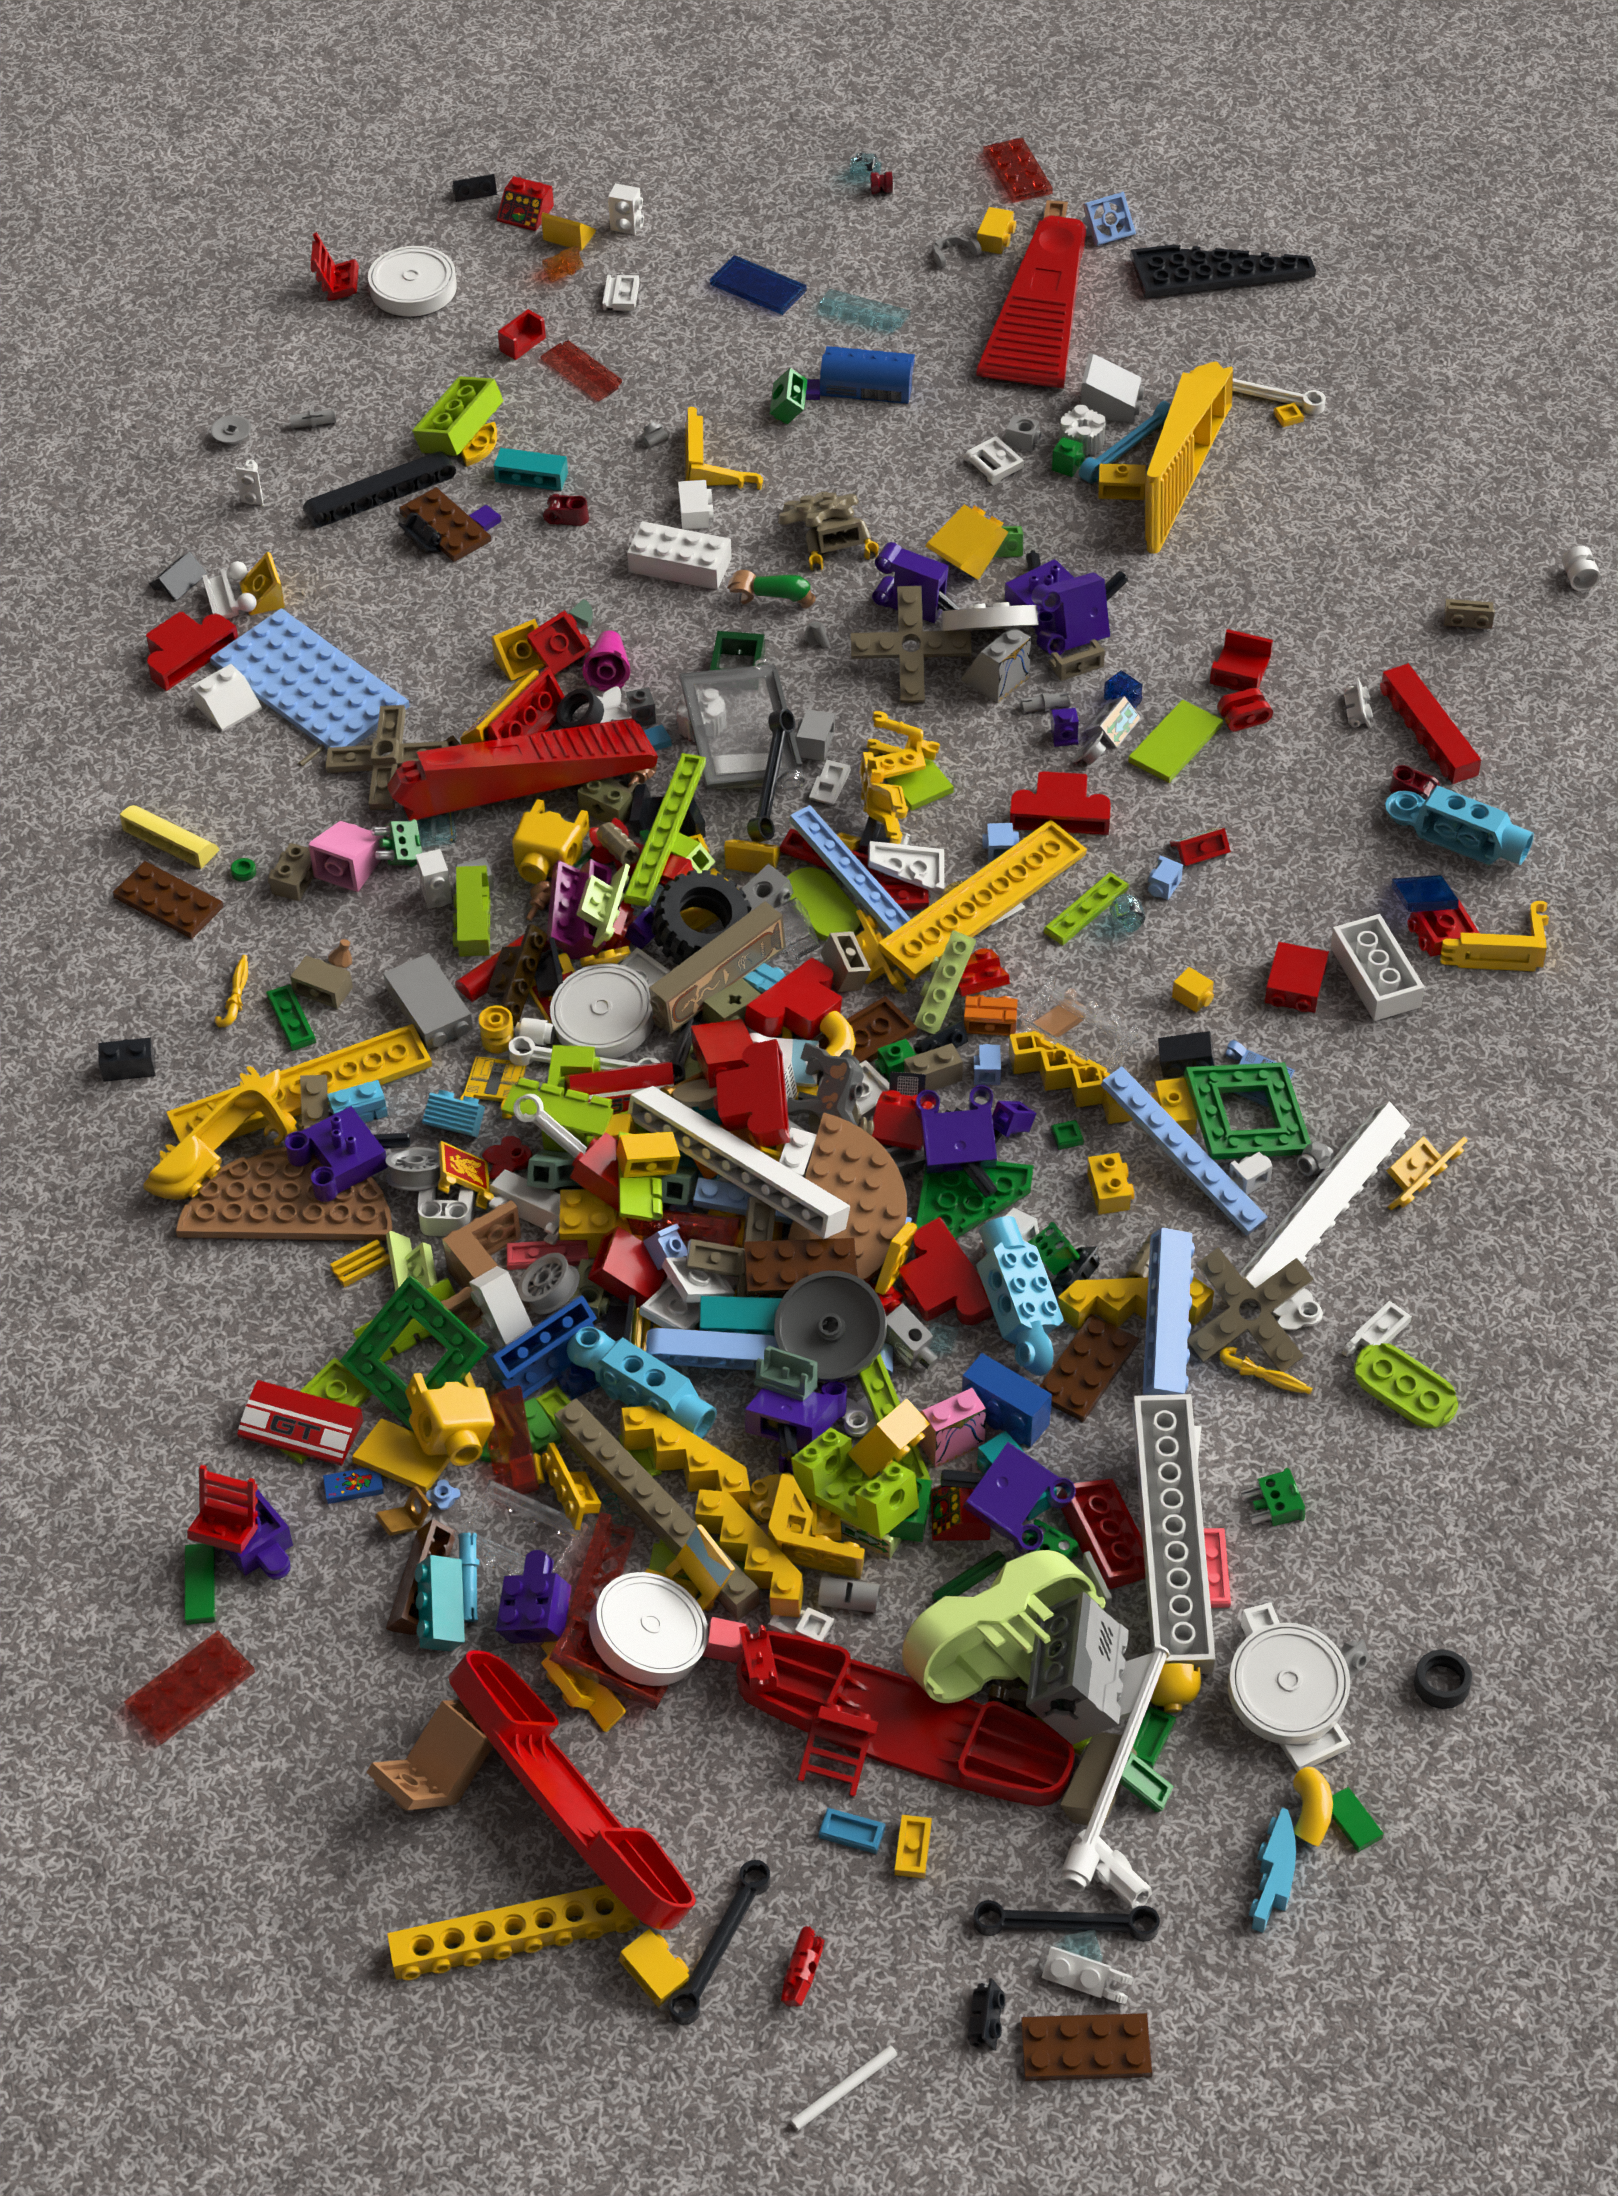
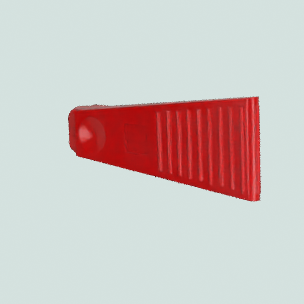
[976,215,1086,389]
[387,719,658,821]

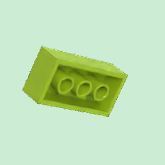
[412,376,504,456]

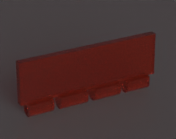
[540,340,622,402]
[487,1385,540,1500]

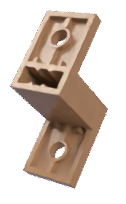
[435,1200,521,1347]
[366,1700,494,1810]

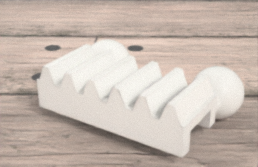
[202,561,256,619]

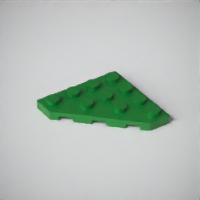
[916,1161,1034,1239]

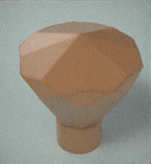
[328,939,352,968]

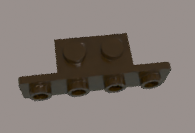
[487,924,547,1026]

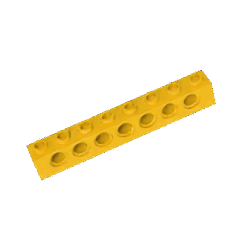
[387,1885,640,1980]

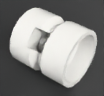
[1562,546,1601,591]

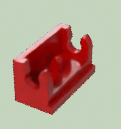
[739,1625,780,1695]

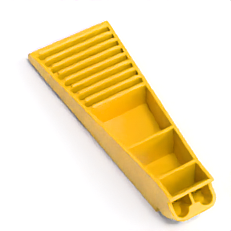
[1145,361,1233,554]

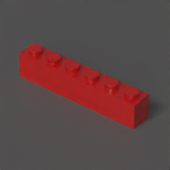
[1380,663,1481,784]

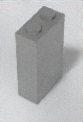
[383,953,473,1050]

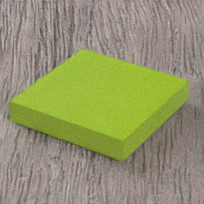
[886,757,954,811]

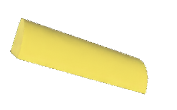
[119,805,219,869]

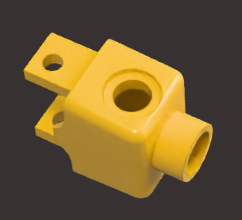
[512,799,590,884]
[405,1371,494,1466]

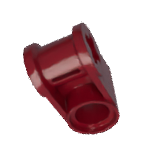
[543,494,589,526]
[1389,765,1440,800]

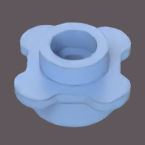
[426,1479,460,1510]

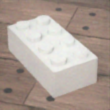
[627,521,732,590]
[1330,914,1425,1021]

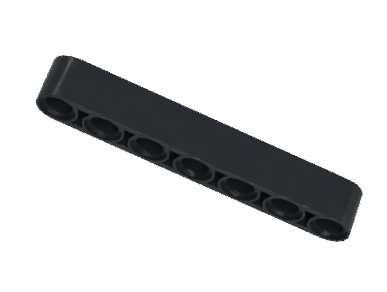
[303,451,456,528]

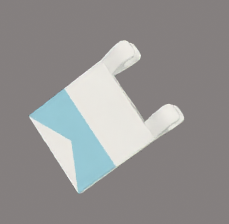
[749,1033,819,1087]

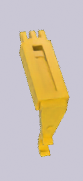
[685,407,763,490]
[1440,901,1549,971]

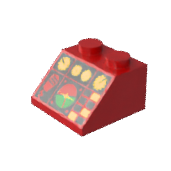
[497,176,554,231]
[931,1485,990,1541]

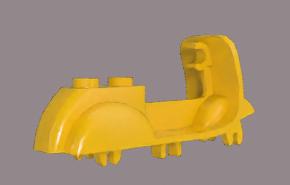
[143,1066,297,1200]

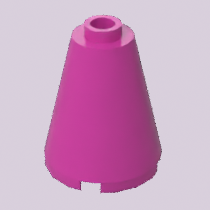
[582,630,631,692]

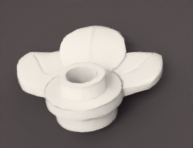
[1272,1288,1323,1330]
[842,1396,876,1437]

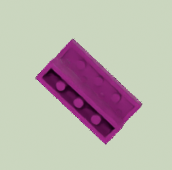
[546,859,612,959]

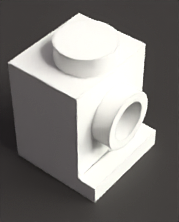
[1229,1152,1273,1195]

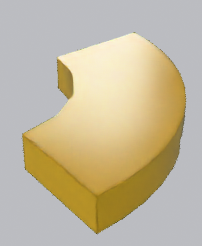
[460,422,497,467]

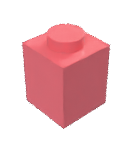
[702,1617,746,1663]

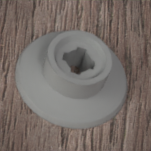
[211,415,251,446]
[1072,730,1106,765]

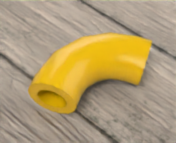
[820,1011,856,1057]
[1293,1767,1333,1847]

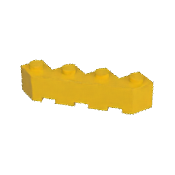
[1008,1031,1134,1124]
[1058,1276,1214,1330]
[620,1406,750,1511]
[695,1489,804,1618]

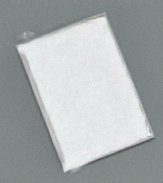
[679,658,805,791]

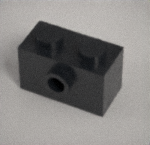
[1158,1031,1215,1078]
[98,1037,156,1082]

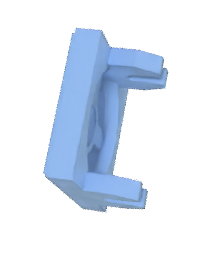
[1082,192,1136,246]

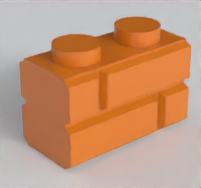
[964,994,1018,1036]

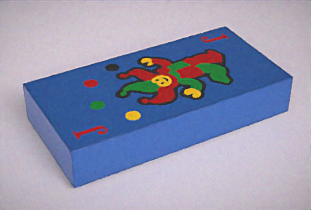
[323,1468,384,1504]

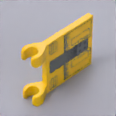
[460,1056,527,1119]

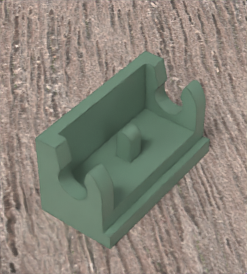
[754,1346,817,1401]

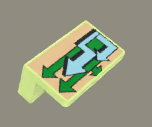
[840,1517,902,1559]

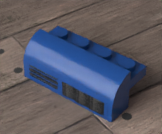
[820,346,915,404]
[486,1295,597,1404]

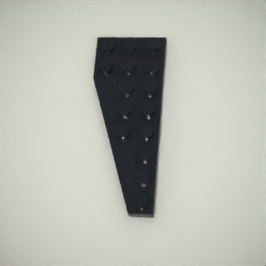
[1130,244,1316,298]

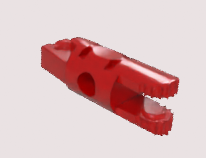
[781,1925,825,2007]

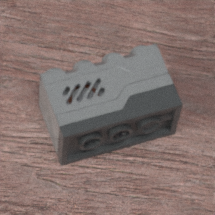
[1026,1592,1129,1745]

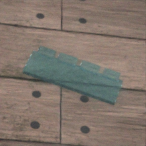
[819,289,911,332]

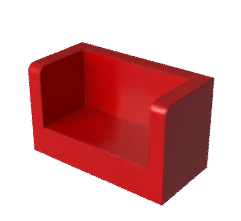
[498,309,546,360]

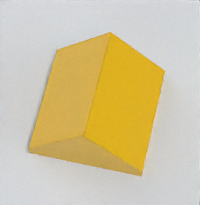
[541,212,596,251]
[239,552,285,615]
[492,619,545,681]
[724,839,781,874]

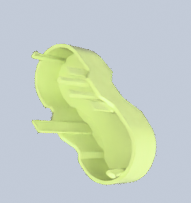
[902,1550,1106,1703]

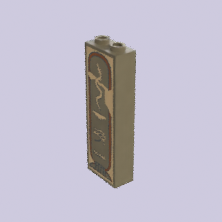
[649,901,786,1034]

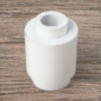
[515,1018,555,1046]

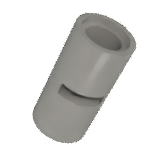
[818,1576,880,1613]

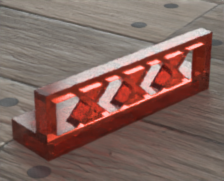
[626,1210,742,1246]
[568,1512,635,1631]

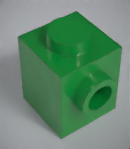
[1052,437,1085,477]
[875,1039,916,1082]

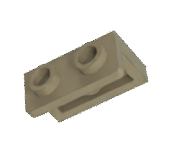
[1444,599,1495,629]

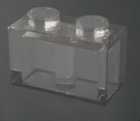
[775,897,820,961]

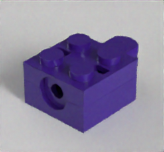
[223,1489,293,1580]
[496,1550,572,1644]

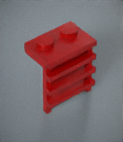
[310,232,359,301]
[187,1465,258,1554]
[797,1703,878,1797]

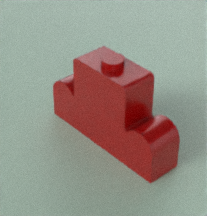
[146,612,238,691]
[1010,771,1111,835]
[745,958,842,1040]
[713,1039,790,1147]
[899,1217,994,1326]

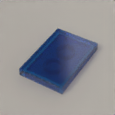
[1392,875,1459,912]

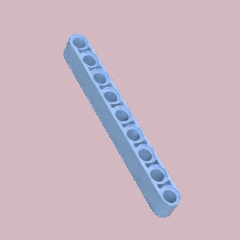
[646,1328,893,1378]

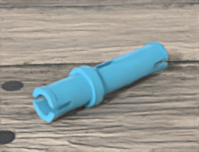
[458,1533,480,1622]

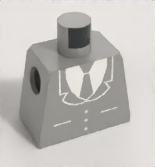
[884,1303,939,1370]

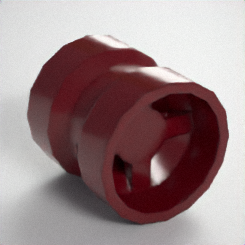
[870,171,893,194]

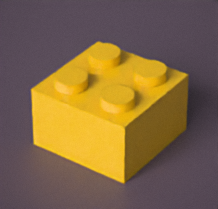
[847,1399,930,1479]

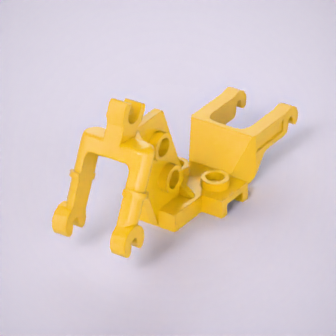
[859,711,940,844]

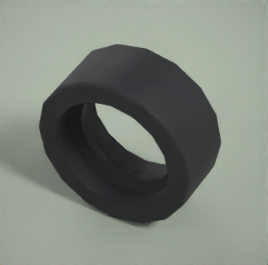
[556,688,604,729]
[1414,1649,1473,1709]

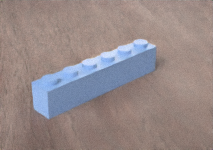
[1143,1228,1195,1395]

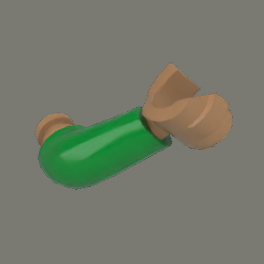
[727,570,816,608]

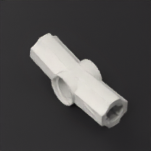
[1071,1829,1152,1909]

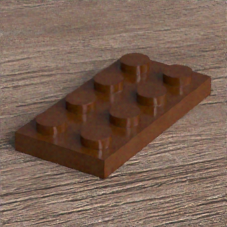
[399,487,491,562]
[113,861,224,939]
[811,996,917,1064]
[744,1238,858,1296]
[1039,1314,1139,1422]
[1021,2013,1152,2081]

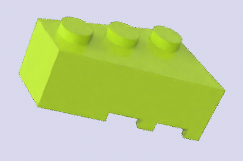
[453,865,491,957]

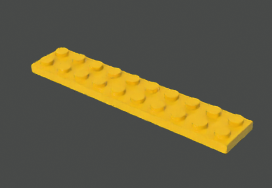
[877,820,1087,980]
[166,1024,432,1143]

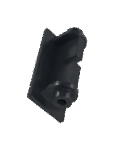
[452,174,498,202]
[398,513,442,553]
[914,1020,969,1054]
[1051,1246,1100,1293]
[967,1978,1005,2050]

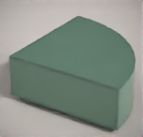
[569,599,593,627]

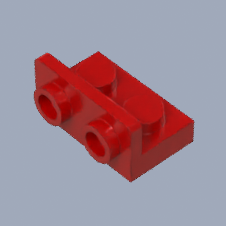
[603,893,637,952]

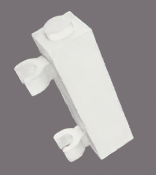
[489,1170,560,1245]

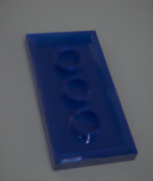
[710,255,807,315]

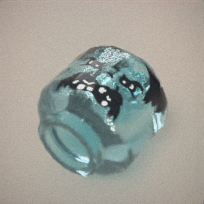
[850,152,882,181]
[1109,894,1146,932]

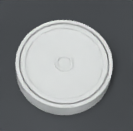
[368,246,457,316]
[941,602,1038,631]
[550,964,654,1059]
[589,1572,708,1686]
[1228,1623,1350,1745]

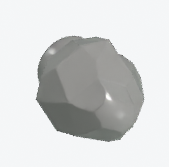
[1297,1142,1333,1176]

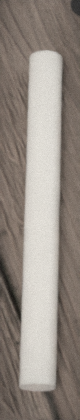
[790,2045,898,2131]

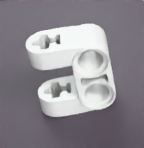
[418,1186,476,1236]

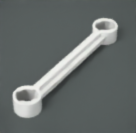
[1232,379,1326,415]
[509,1036,661,1071]
[513,1094,587,1158]

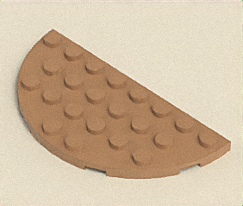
[772,1113,907,1298]
[176,1147,393,1241]

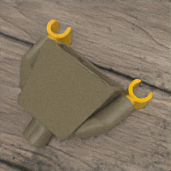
[806,516,879,571]

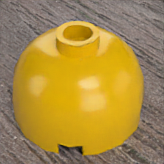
[1150,1663,1201,1713]

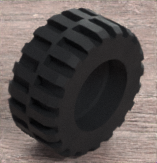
[651,870,752,965]

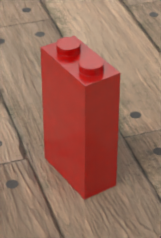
[691,1019,753,1088]

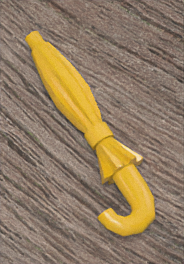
[215,955,248,1027]
[1220,1347,1313,1395]

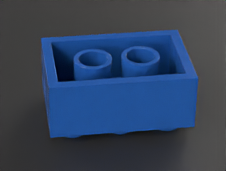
[962,1353,1052,1448]

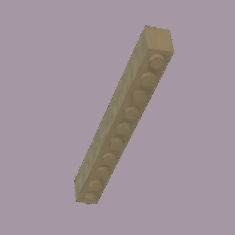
[554,1398,760,1621]

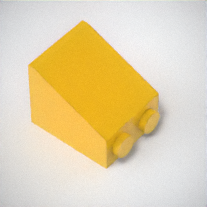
[925,504,1008,580]

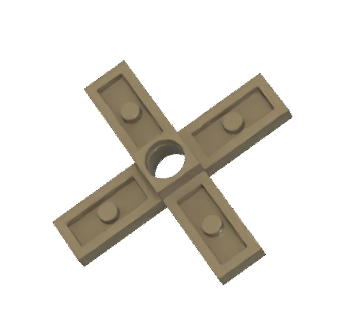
[851,586,972,703]
[325,705,449,810]
[685,1196,776,1298]
[1187,1247,1314,1372]

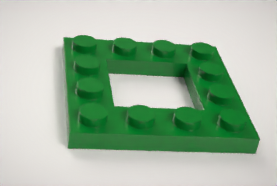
[1184,1062,1311,1160]
[339,1276,489,1432]

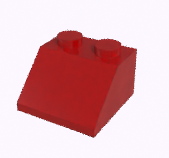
[872,1090,934,1151]

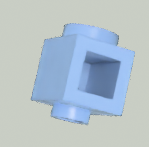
[982,823,1019,862]

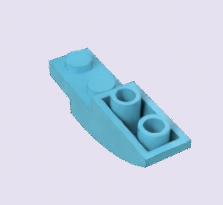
[1249,1808,1296,1933]

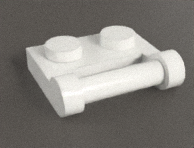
[964,436,1024,486]

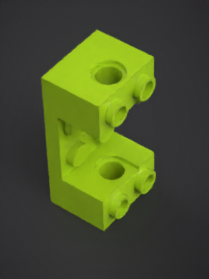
[541,1045,601,1152]
[791,1427,919,1539]

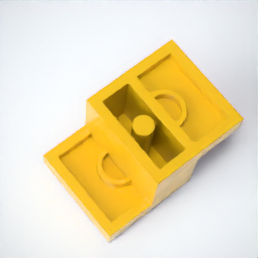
[559,1189,644,1258]

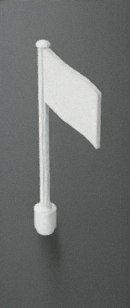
[1061,1646,1170,1892]

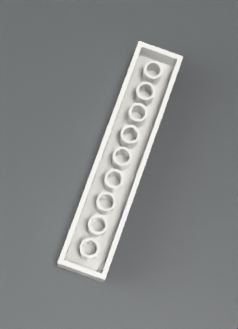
[1132,1394,1215,1674]

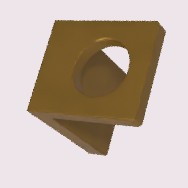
[375,1486,432,1536]

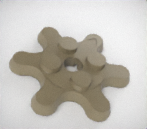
[778,492,859,527]

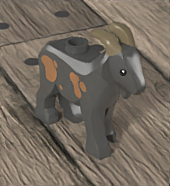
[787,1043,874,1136]

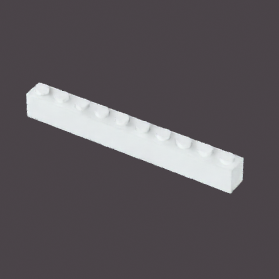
[628,1086,850,1239]
[1239,1102,1410,1307]

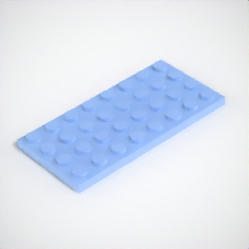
[210,608,410,750]

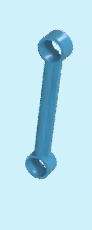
[1078,401,1171,484]

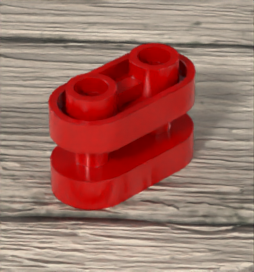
[1217,688,1273,732]

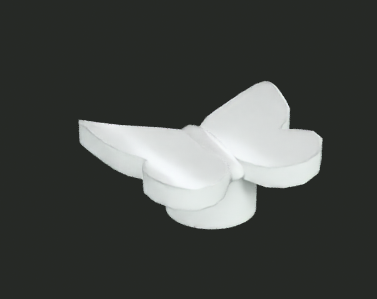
[597,686,632,723]

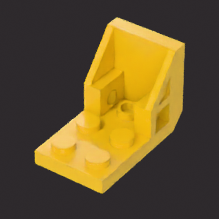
[768,1473,865,1579]

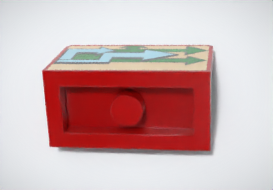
[1170,828,1231,866]

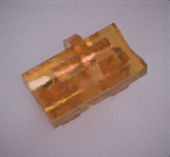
[542,245,584,282]

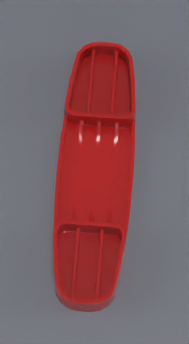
[736,1631,1075,1807]
[448,1650,696,1930]

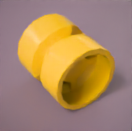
[478,1005,515,1054]

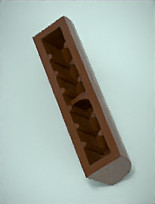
[386,1519,457,1635]

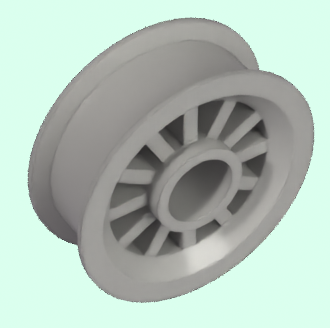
[386,1147,440,1191]
[517,1253,580,1314]

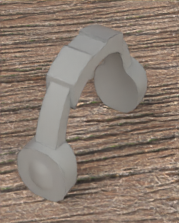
[933,235,981,268]

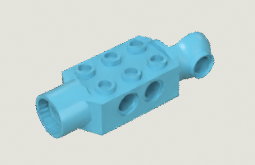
[1385,786,1534,865]
[976,1216,1064,1376]
[567,1327,717,1439]

